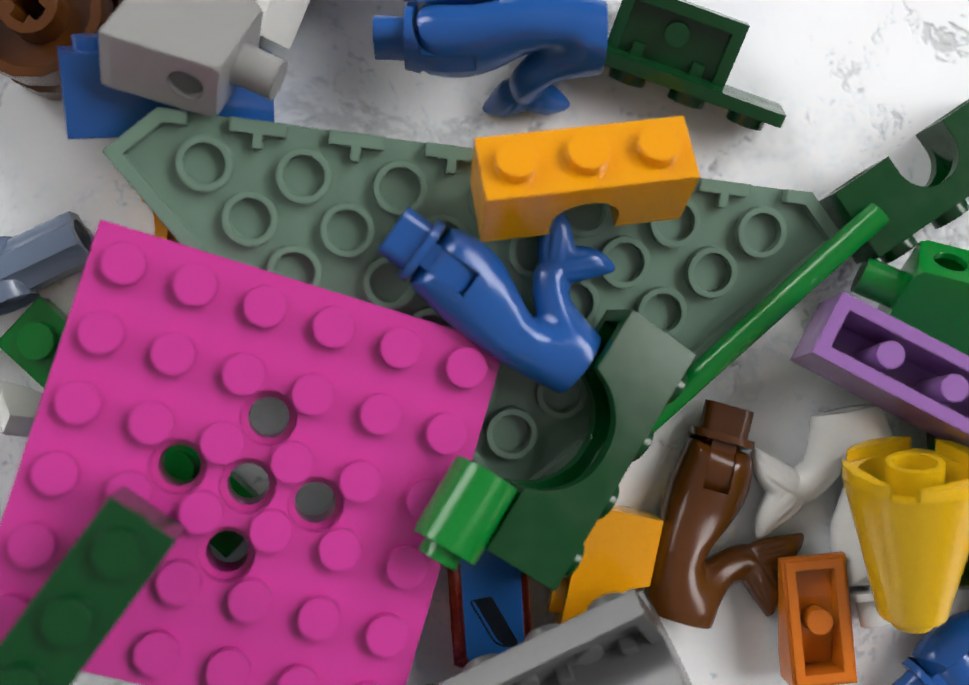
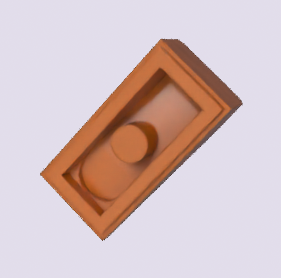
[778,551,858,685]

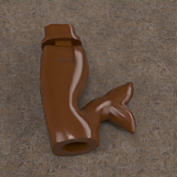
[646,399,804,629]

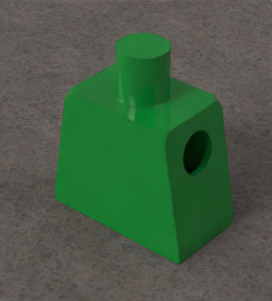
[851,240,969,356]

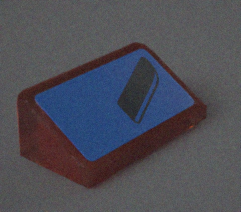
[447,549,532,668]

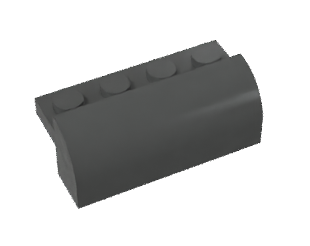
[426,588,692,685]

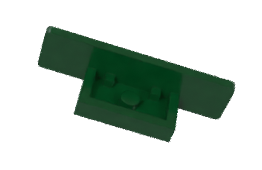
[604,0,786,131]

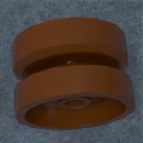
[0,0,124,101]

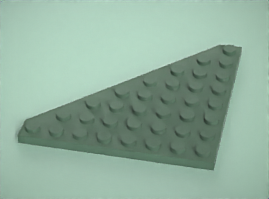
[102,107,839,480]

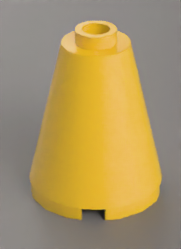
[841,436,969,634]

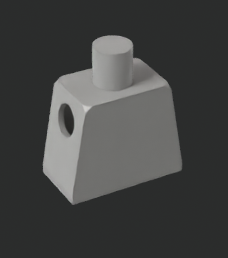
[99,0,288,117]

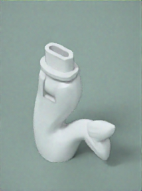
[750,403,893,628]

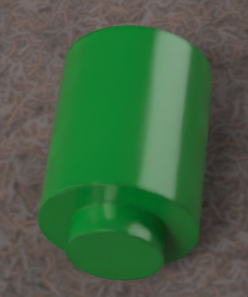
[413,455,517,572]

